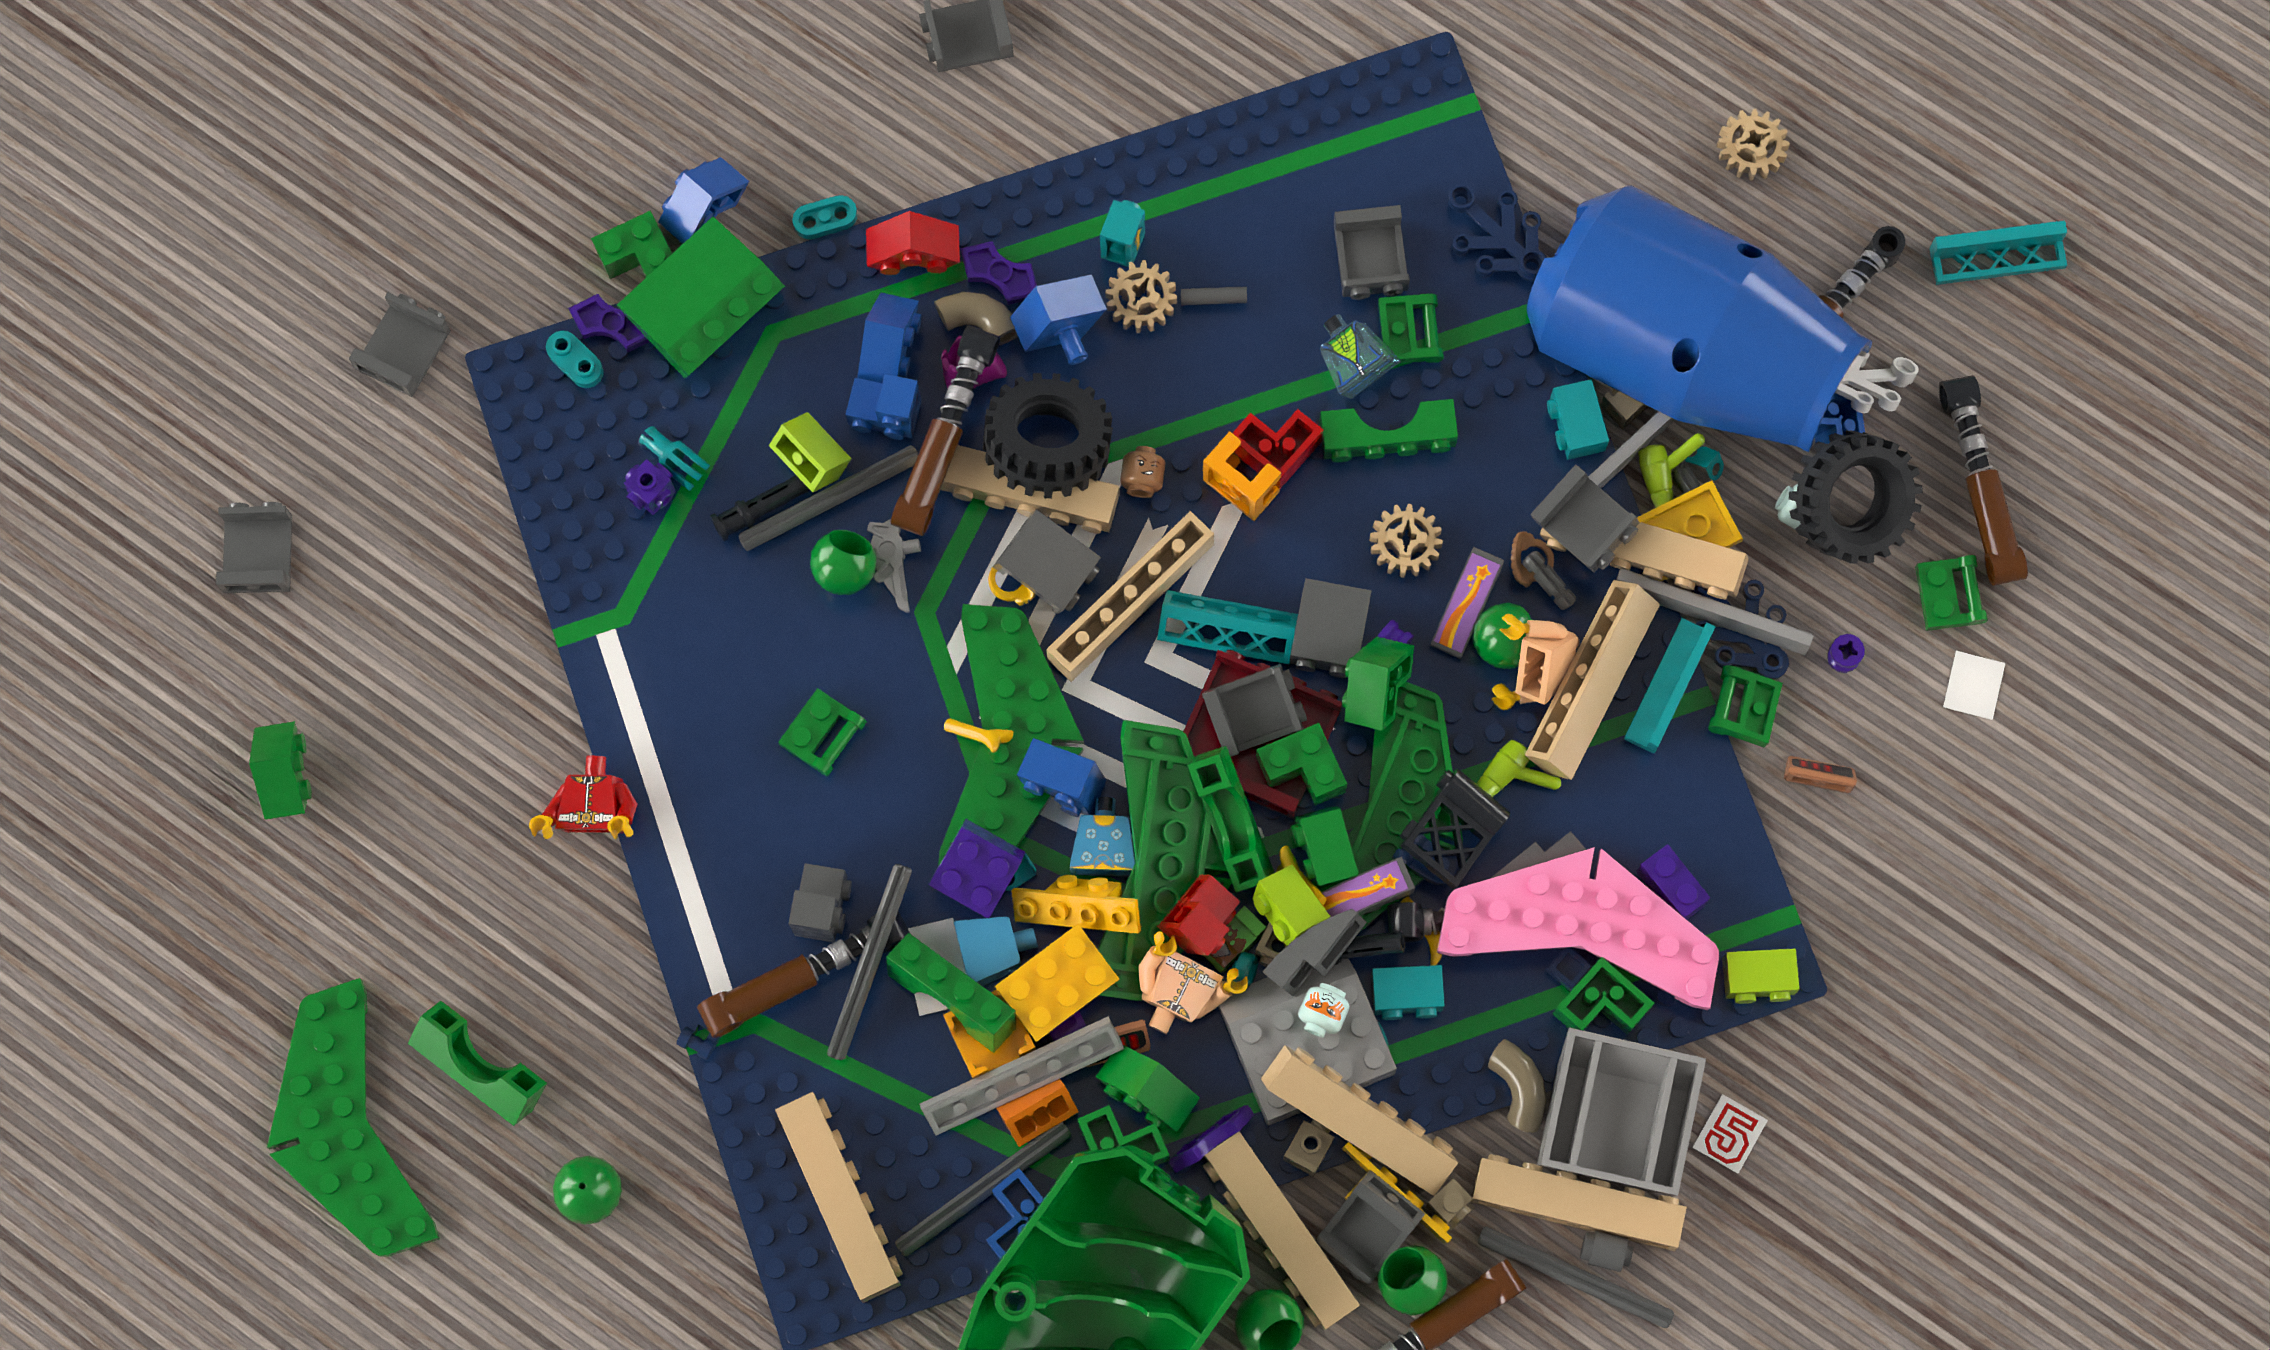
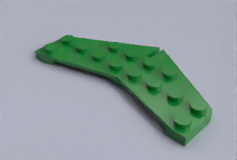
[938,604,1084,866]
[1312,682,1463,934]
[1098,720,1232,1001]
[267,978,440,1257]

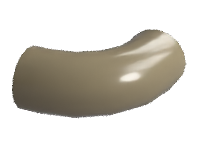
[934,292,1018,345]
[1488,1039,1547,1133]

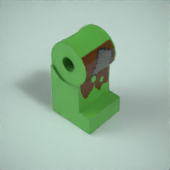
[1203,906,1266,974]

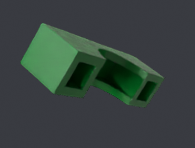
[1320,399,1458,462]
[1187,746,1274,892]
[886,933,1016,1053]
[408,1001,547,1126]

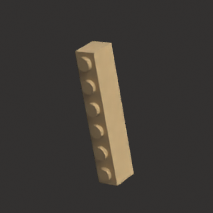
[939,445,1120,534]
[1046,511,1214,682]
[1540,522,1749,600]
[1525,580,1660,780]
[1261,1045,1458,1196]
[775,1092,903,1303]
[1202,1132,1360,1330]
[1471,1154,1687,1251]

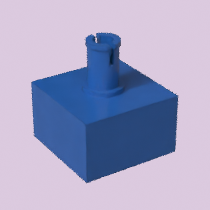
[1010,275,1107,365]

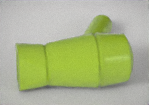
[1638,433,1705,508]
[1477,740,1561,797]

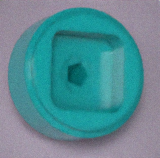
[1232,951,1258,987]

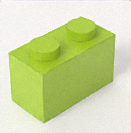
[769,412,852,492]
[1252,865,1331,946]
[1722,949,1800,1004]

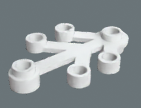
[1835,351,1918,413]

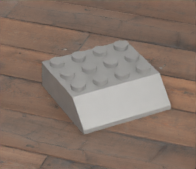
[1218,958,1397,1126]
[1537,1028,1706,1196]

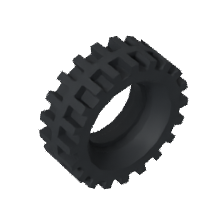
[983,373,1113,499]
[1789,430,1923,564]

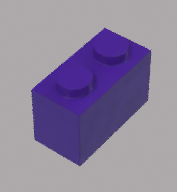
[1637,844,1710,920]

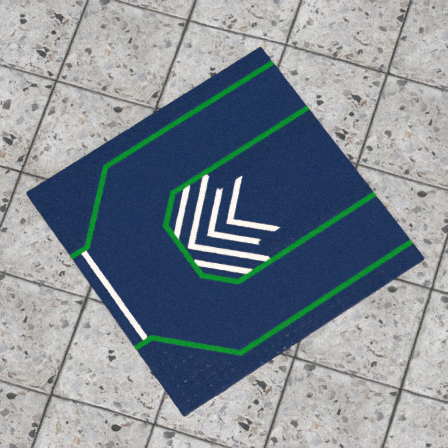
[465,32,1827,1350]

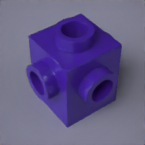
[624,459,676,515]

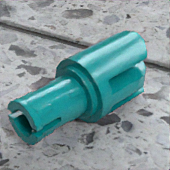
[639,426,710,491]

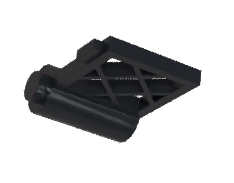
[1400,769,1511,889]

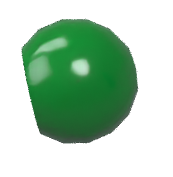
[810,530,876,595]
[1473,603,1532,669]
[553,1155,622,1225]
[1378,1245,1447,1316]
[1235,1289,1304,1350]

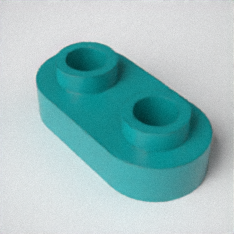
[792,195,858,240]
[546,331,603,388]

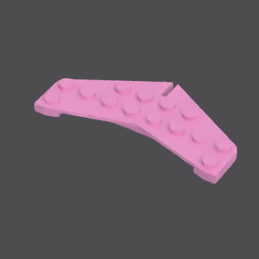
[1437,847,1719,1010]

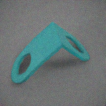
[1685,446,1724,481]
[1005,853,1037,891]

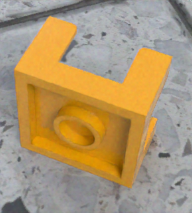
[1203,431,1281,521]
[943,990,1036,1079]

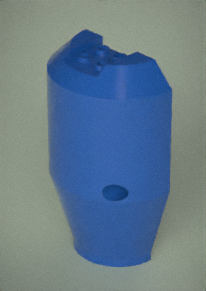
[1526,185,1872,452]

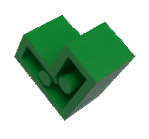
[591,210,672,279]
[1342,637,1414,731]
[249,721,312,820]
[1256,723,1347,805]
[1290,806,1359,886]
[1553,957,1654,1035]
[1096,1045,1200,1132]
[1077,1105,1170,1166]

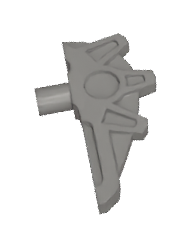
[867,519,921,613]

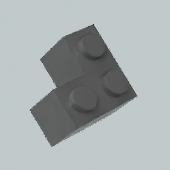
[788,863,852,942]

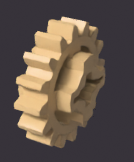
[1717,109,1790,181]
[1105,260,1177,333]
[1369,504,1443,578]

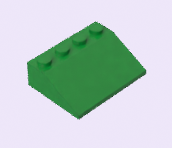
[616,217,785,379]

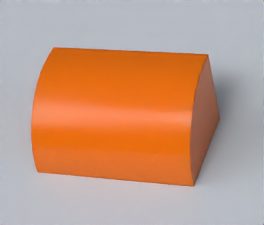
[996,1079,1079,1147]

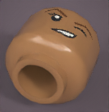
[1120,446,1165,498]

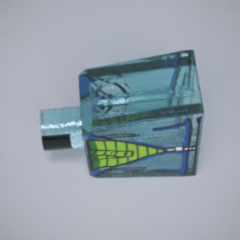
[1320,314,1401,399]

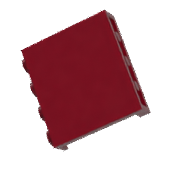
[1183,650,1342,819]

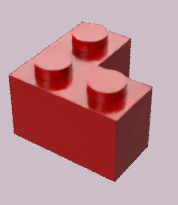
[866,211,960,275]
[1232,409,1323,489]
[1157,874,1240,956]

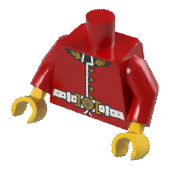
[529,755,637,840]

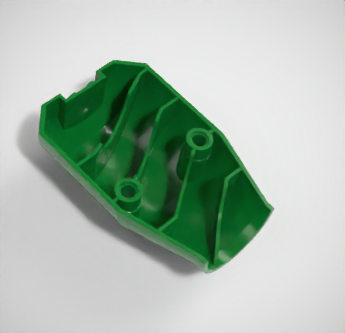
[957,1145,1251,1350]

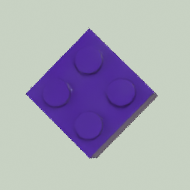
[929,819,1025,919]

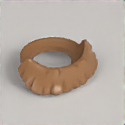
[1511,531,1554,587]

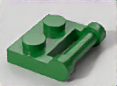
[1378,294,1444,364]
[1915,555,1988,631]
[1708,665,1783,748]
[778,688,867,777]

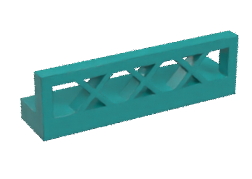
[1929,220,2068,285]
[1157,590,1298,664]
[1624,618,1716,754]

